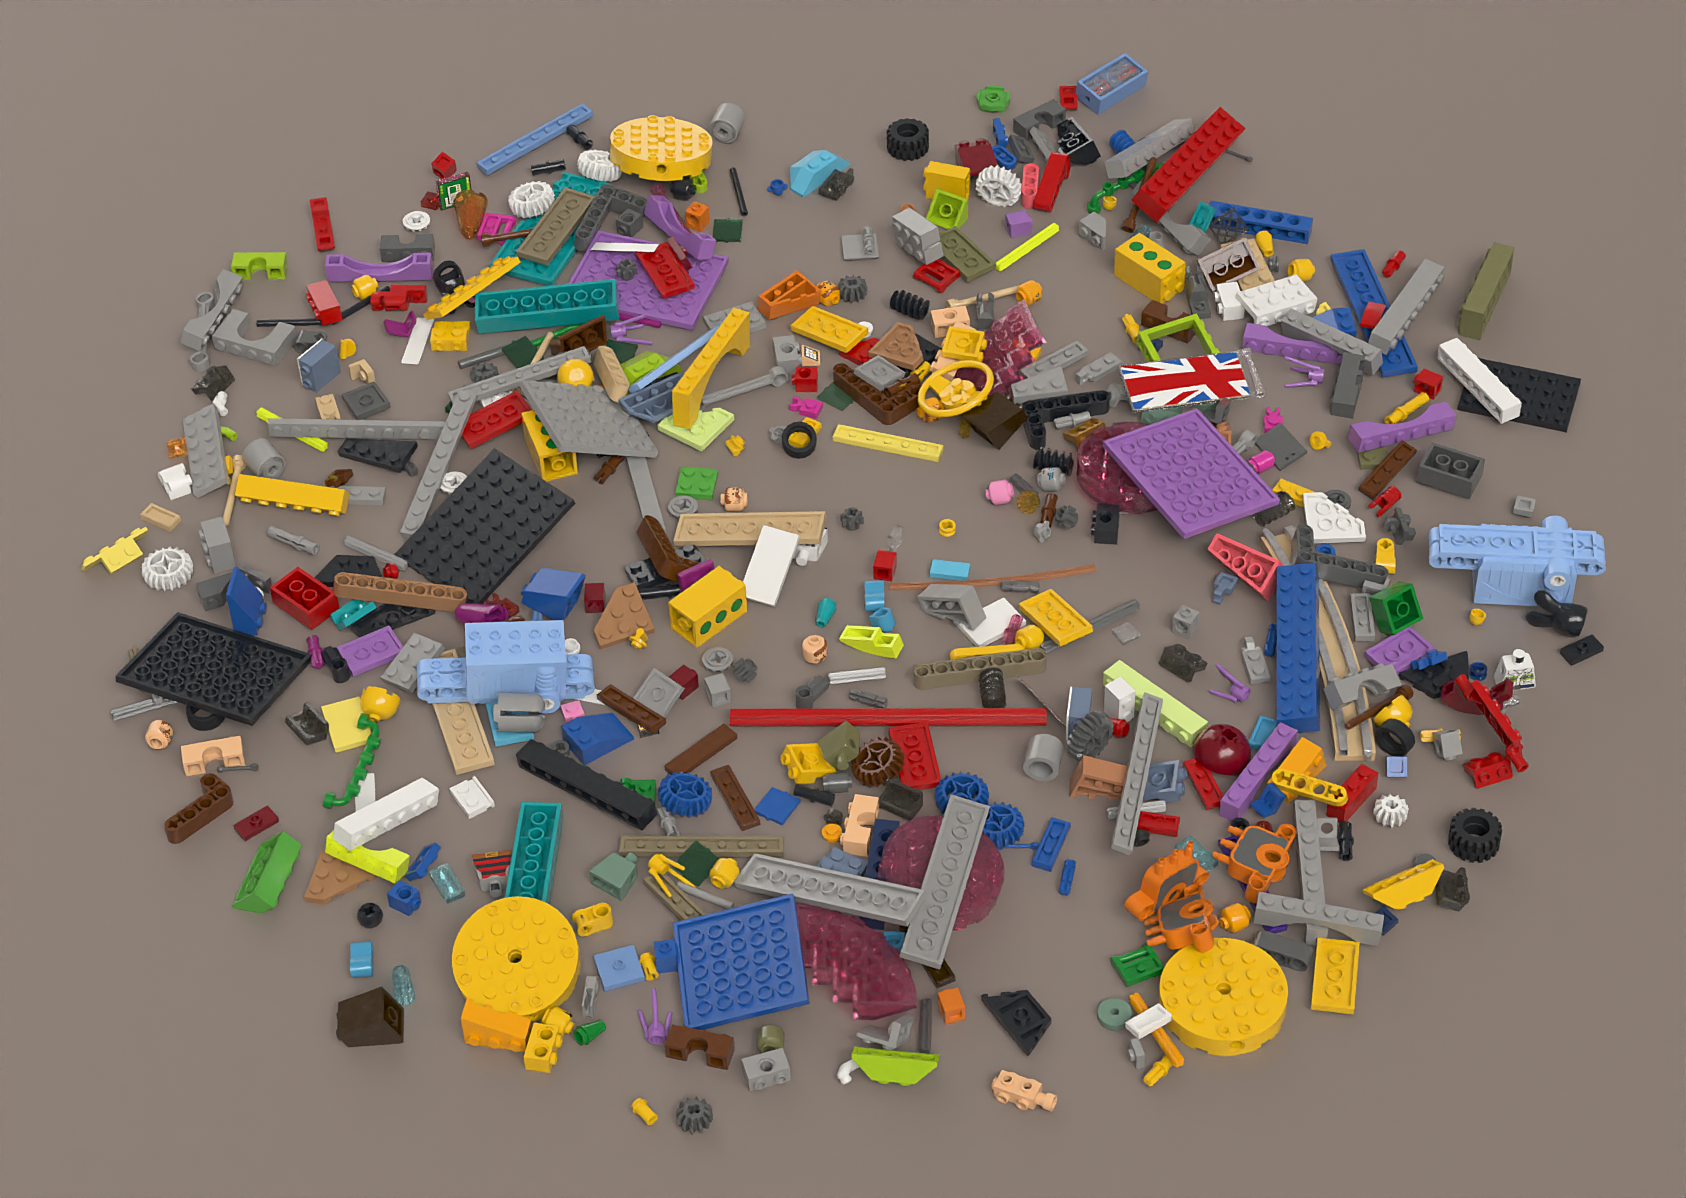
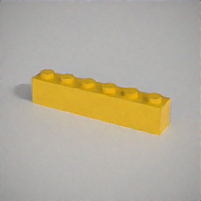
[235,474,350,517]

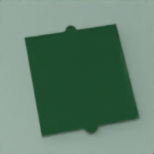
[712,218,743,243]
[502,336,544,369]
[605,339,638,364]
[817,382,854,411]
[672,840,720,887]

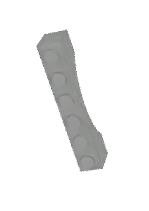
[1131,178,1212,256]
[180,269,243,351]
[1281,308,1383,375]
[1253,892,1384,946]

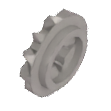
[668,495,698,519]
[702,647,733,673]

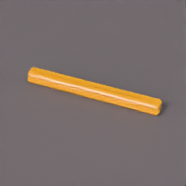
[1129,993,1184,1068]

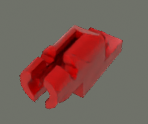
[370,284,428,311]

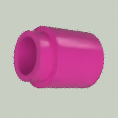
[1247,450,1275,474]

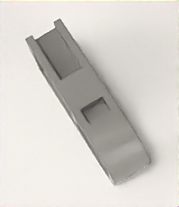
[582,976,599,1018]

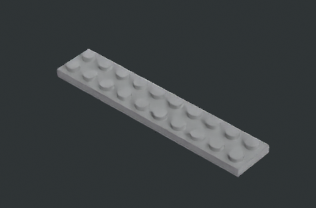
[899,794,990,969]
[734,853,927,927]

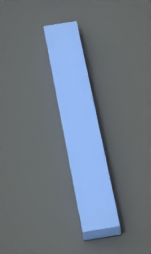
[629,319,725,393]

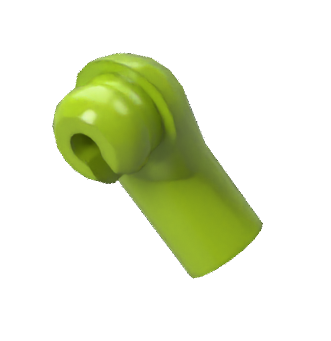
[220,426,238,441]

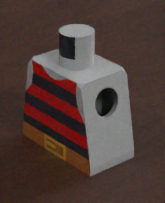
[472,850,512,897]

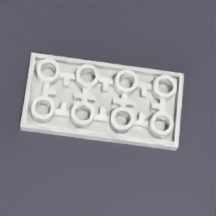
[743,525,800,607]

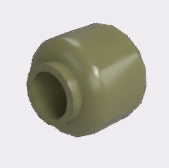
[756,1024,785,1053]

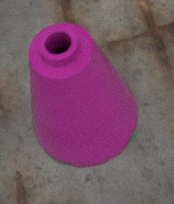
[455,603,509,626]

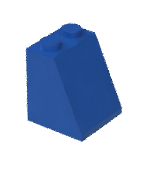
[521,568,586,621]

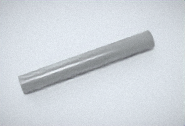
[677,881,734,909]

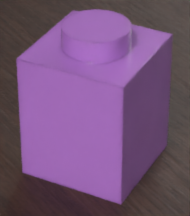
[1005,210,1033,238]

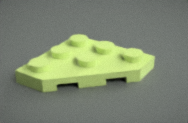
[658,408,735,452]

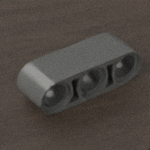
[1252,930,1314,971]

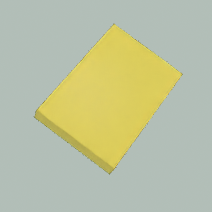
[321,696,371,753]

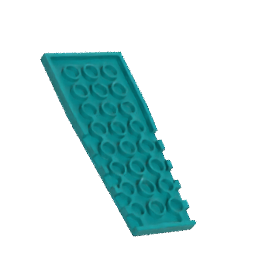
[489,172,609,286]

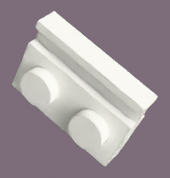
[449,776,495,819]

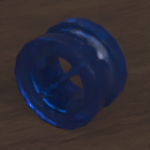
[1469,662,1487,681]

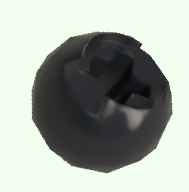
[357,903,383,928]

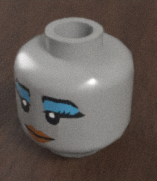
[1037,467,1066,492]

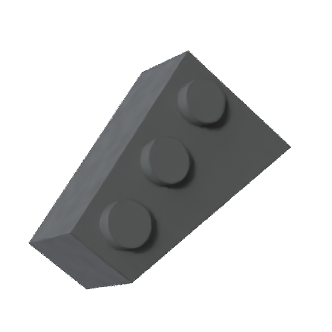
[1329,352,1365,419]

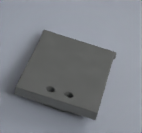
[1255,423,1307,471]

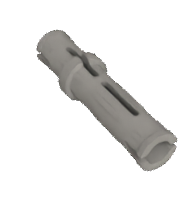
[267,526,320,555]

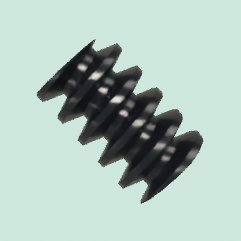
[890,290,930,320]
[1033,446,1074,477]

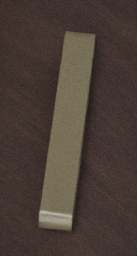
[914,648,1047,690]

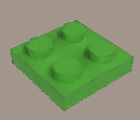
[675,466,718,500]

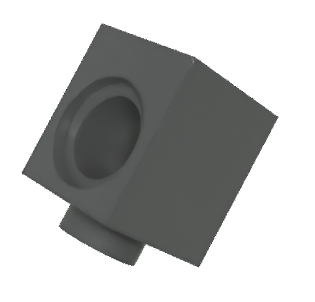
[616,208,643,237]

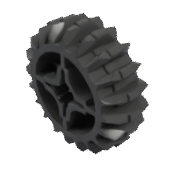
[1067,711,1114,761]

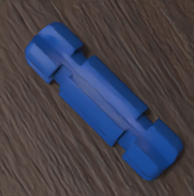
[1264,624,1277,657]
[1059,859,1076,896]

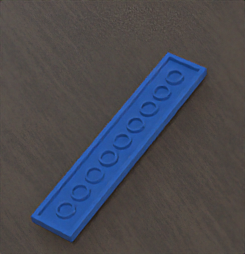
[1330,249,1418,377]

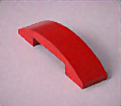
[310,197,335,251]

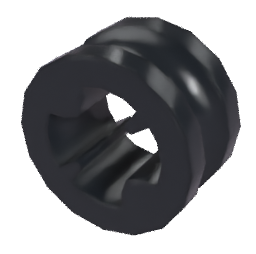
[1231,818,1249,838]

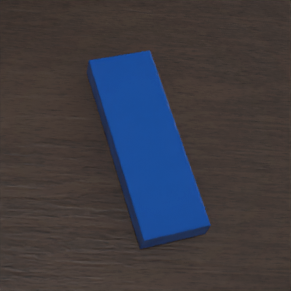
[1032,817,1071,872]

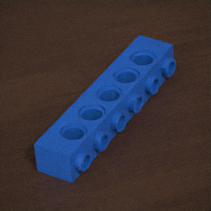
[1209,201,1313,244]

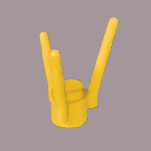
[648,854,695,897]

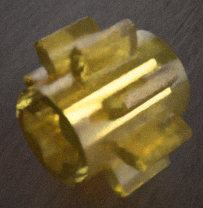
[1017,490,1040,514]

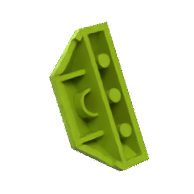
[620,351,682,395]
[851,1046,940,1086]

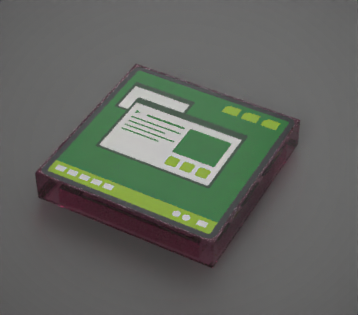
[435,172,473,211]

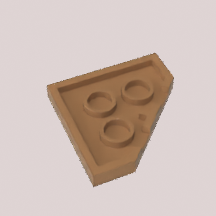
[868,322,924,371]
[594,582,655,649]
[304,850,377,905]

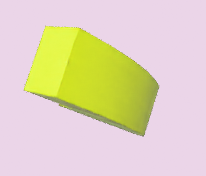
[839,625,904,658]

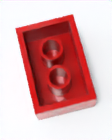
[270,567,340,630]

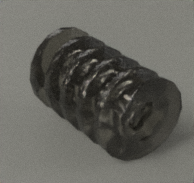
[1253,491,1295,527]
[979,667,1006,708]

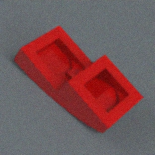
[1059,86,1078,110]
[1360,302,1386,329]

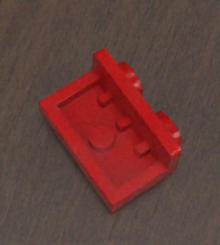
[1463,752,1513,789]

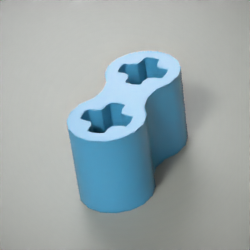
[865,580,884,612]
[350,941,374,978]

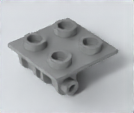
[841,226,879,260]

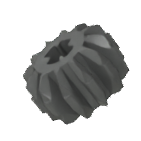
[837,275,867,303]
[676,1096,713,1135]

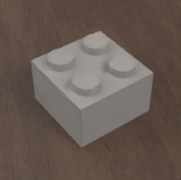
[199,517,236,574]

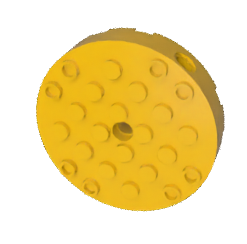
[610,115,712,181]
[452,897,581,1022]
[1159,938,1288,1056]

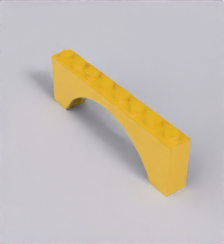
[672,308,750,429]

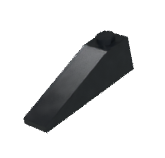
[1057,117,1101,165]

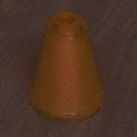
[453,190,488,239]

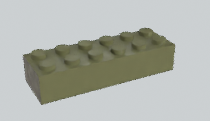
[1457,242,1515,341]

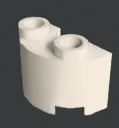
[157,463,192,500]

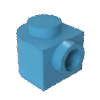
[869,607,896,632]
[883,931,905,959]

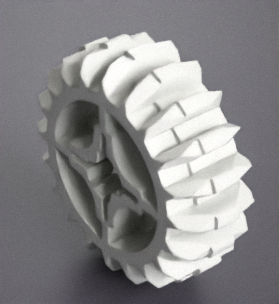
[577,149,623,182]
[976,165,1022,207]
[508,181,555,218]
[142,546,193,592]

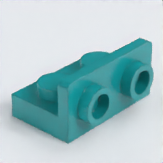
[330,599,377,631]

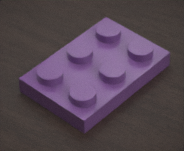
[336,626,403,677]
[1364,626,1435,675]

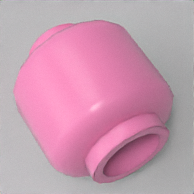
[986,479,1014,505]

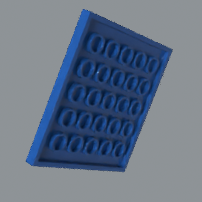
[673,893,810,1030]

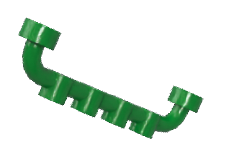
[1087,162,1164,214]
[323,713,381,809]

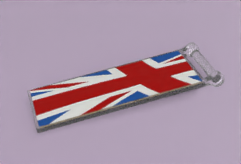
[1118,348,1266,413]

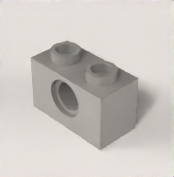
[773,335,802,374]
[741,1048,791,1091]

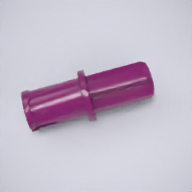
[306,635,324,669]

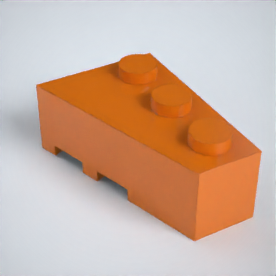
[757,270,821,320]

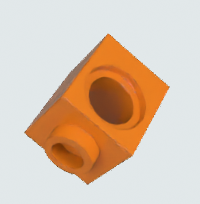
[685,201,710,232]
[938,987,966,1025]

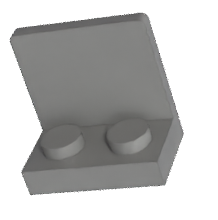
[856,1014,914,1050]

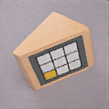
[802,345,820,366]

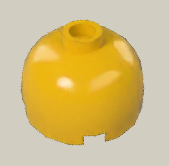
[557,359,593,387]
[360,686,401,722]
[1373,695,1413,727]

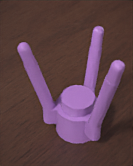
[611,315,653,345]
[1284,356,1324,387]
[1209,664,1251,703]
[638,988,673,1044]

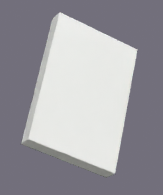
[956,598,1026,647]

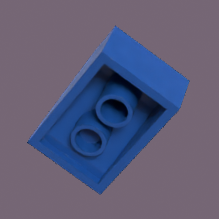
[1304,307,1357,341]
[226,567,267,636]
[561,713,634,766]

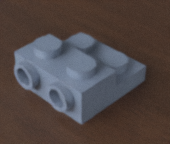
[1143,760,1187,803]
[816,847,868,877]

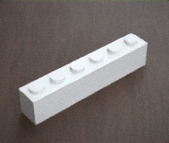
[1437,338,1521,424]
[333,778,439,851]

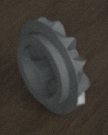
[470,362,499,383]
[1324,490,1351,510]

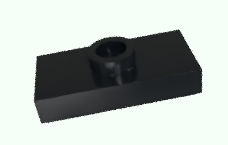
[1560,634,1604,666]

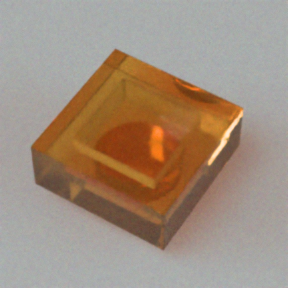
[167,438,188,458]

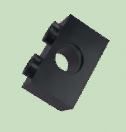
[1091,503,1120,545]

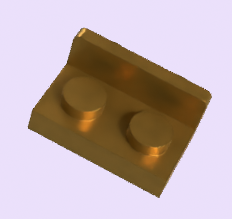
[1063,418,1109,453]

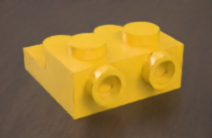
[430,321,471,351]
[942,326,987,362]
[781,743,836,784]

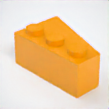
[1267,737,1327,803]
[461,998,532,1052]

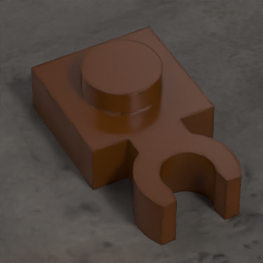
[325,469,353,488]

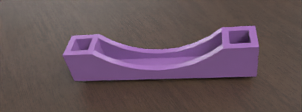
[644,195,716,261]
[325,253,433,282]
[1242,323,1343,365]
[1347,402,1457,453]
[1220,722,1298,821]

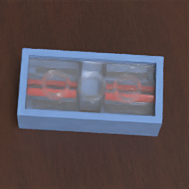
[1075,53,1148,115]

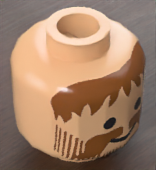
[721,487,748,512]
[802,635,828,664]
[145,720,173,749]

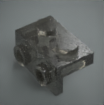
[818,168,854,201]
[191,365,235,401]
[1159,644,1208,682]
[285,702,329,745]
[879,778,923,821]
[1435,867,1470,912]

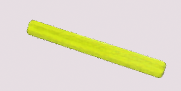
[996,223,1059,272]
[256,408,328,452]

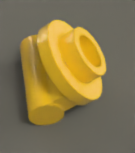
[340,338,356,359]
[1309,431,1332,450]
[725,435,746,456]
[629,628,648,650]

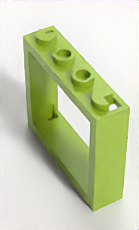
[1136,313,1220,363]

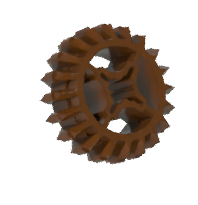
[851,737,905,788]

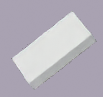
[1125,1003,1172,1039]

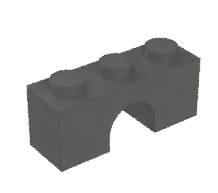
[1013,99,1066,141]
[380,234,435,262]

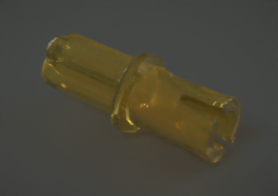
[958,412,971,439]

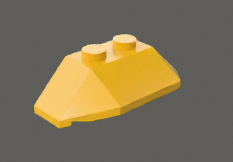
[1362,859,1444,910]

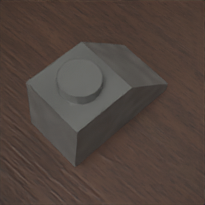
[196,572,232,611]

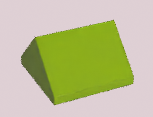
[926,188,968,229]

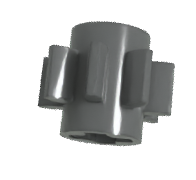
[616,259,638,281]
[1055,505,1078,529]
[841,507,864,531]
[733,658,757,682]

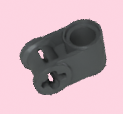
[293,330,327,354]

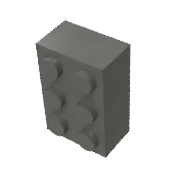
[1417,442,1485,499]

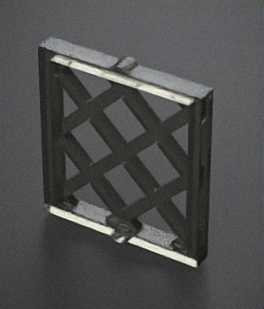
[1209,207,1249,245]

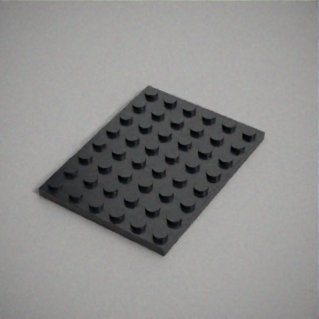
[394,448,575,604]
[115,612,312,726]

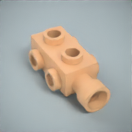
[992,1070,1057,1112]

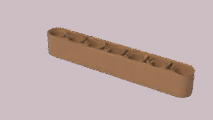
[333,572,467,612]

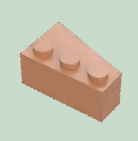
[1069,755,1127,800]

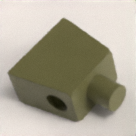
[818,721,860,770]

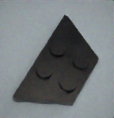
[314,555,382,587]
[1399,650,1469,699]
[981,990,1051,1056]

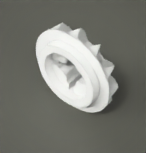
[403,211,430,232]
[440,471,467,495]

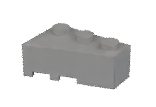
[1011,366,1068,405]
[917,584,987,631]

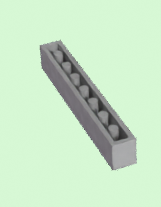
[1105,118,1195,178]
[1368,259,1445,355]
[1293,800,1328,945]

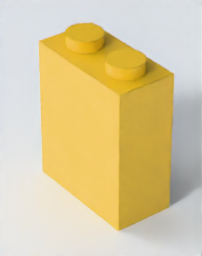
[923,161,970,199]

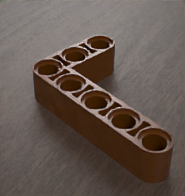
[833,363,921,425]
[636,515,700,582]

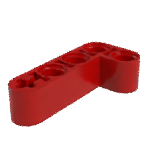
[1033,151,1071,213]

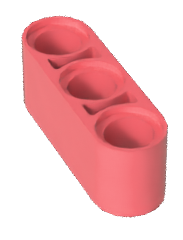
[1022,163,1039,209]

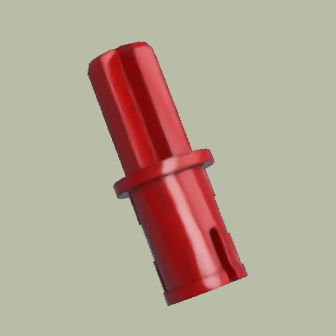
[1382,250,1406,278]

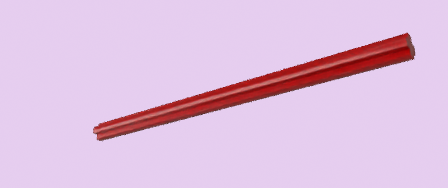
[730,708,1047,726]

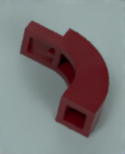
[1441,678,1514,715]

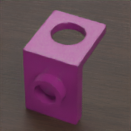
[384,310,417,338]

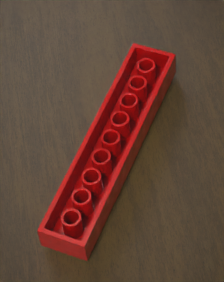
[1131,107,1246,223]

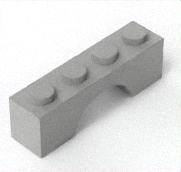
[1323,663,1402,710]

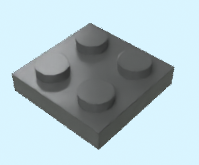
[342,382,391,420]

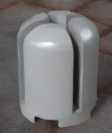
[493,692,545,732]

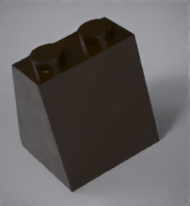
[962,391,1028,450]
[336,986,404,1048]

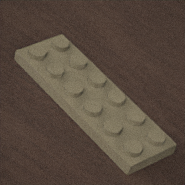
[516,188,595,266]

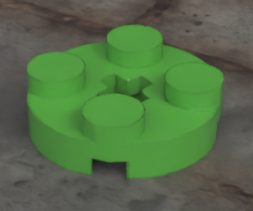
[977,85,1010,113]

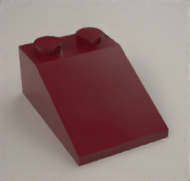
[954,138,998,176]

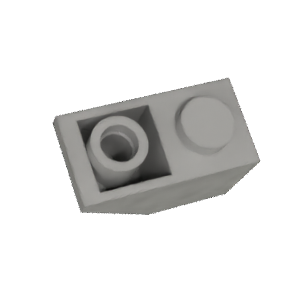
[1079,212,1106,250]

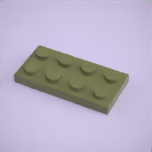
[932,226,996,282]

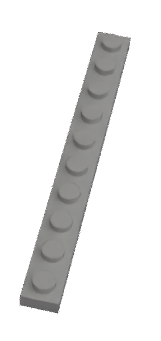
[400,390,477,538]
[268,418,445,440]
[1111,692,1163,855]

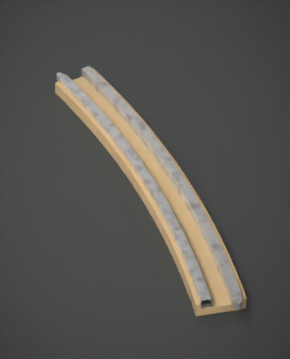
[1260,525,1376,761]

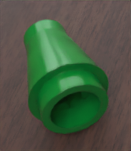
[573,1019,606,1046]

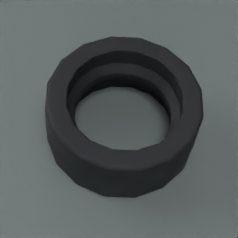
[782,422,817,459]
[186,705,225,731]
[1375,719,1415,756]

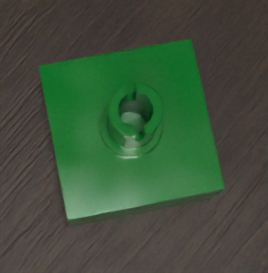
[1369,581,1424,635]

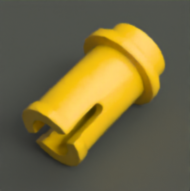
[639,953,659,981]
[631,1098,658,1126]

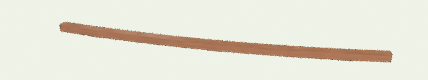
[889,564,1096,590]

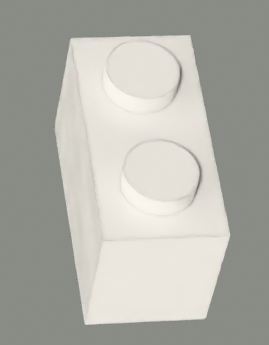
[1213,282,1245,321]
[1104,677,1135,722]

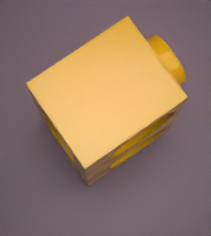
[524,1023,563,1073]

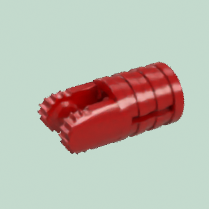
[1368,486,1402,518]

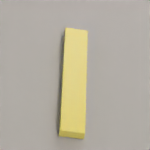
[833,424,944,462]

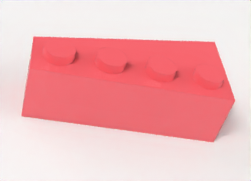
[1208,533,1284,602]

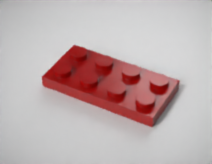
[635,242,695,299]
[461,390,532,449]
[889,722,941,793]

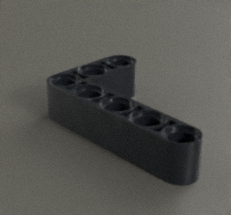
[1022,390,1110,450]

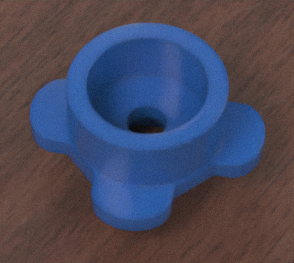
[767,179,788,195]

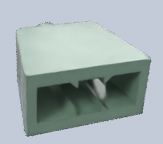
[589,852,638,901]

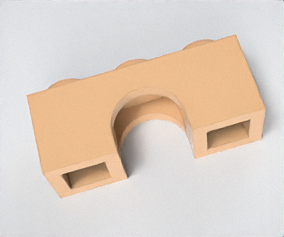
[181,736,246,776]
[840,794,879,857]

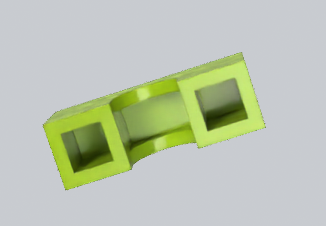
[231,252,288,279]

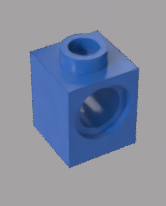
[387,880,421,916]
[654,939,678,973]

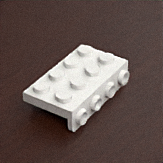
[1236,274,1318,326]

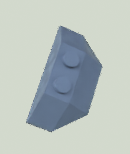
[619,373,683,423]

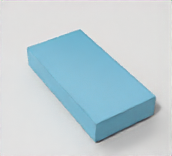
[930,559,970,581]

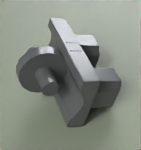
[1383,507,1416,545]

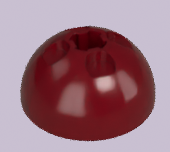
[1193,724,1251,775]

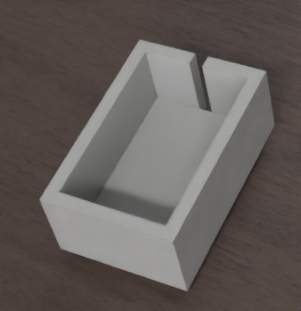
[892,208,944,265]

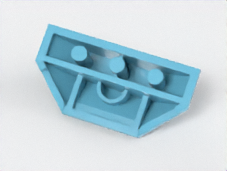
[790,150,850,198]

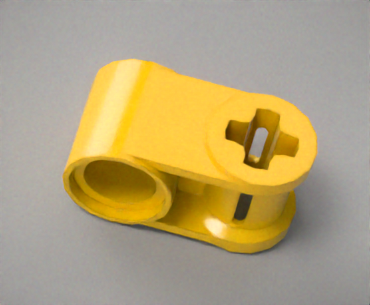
[1375,538,1396,574]
[572,902,614,937]

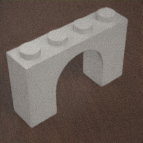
[212,309,297,366]

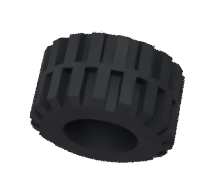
[887,118,929,161]
[1448,808,1502,863]

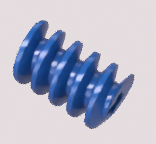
[1110,130,1136,154]

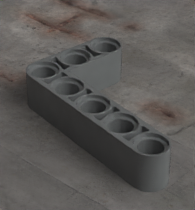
[574,184,647,251]
[1291,524,1389,588]

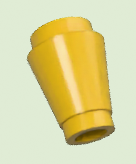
[1255,231,1274,257]

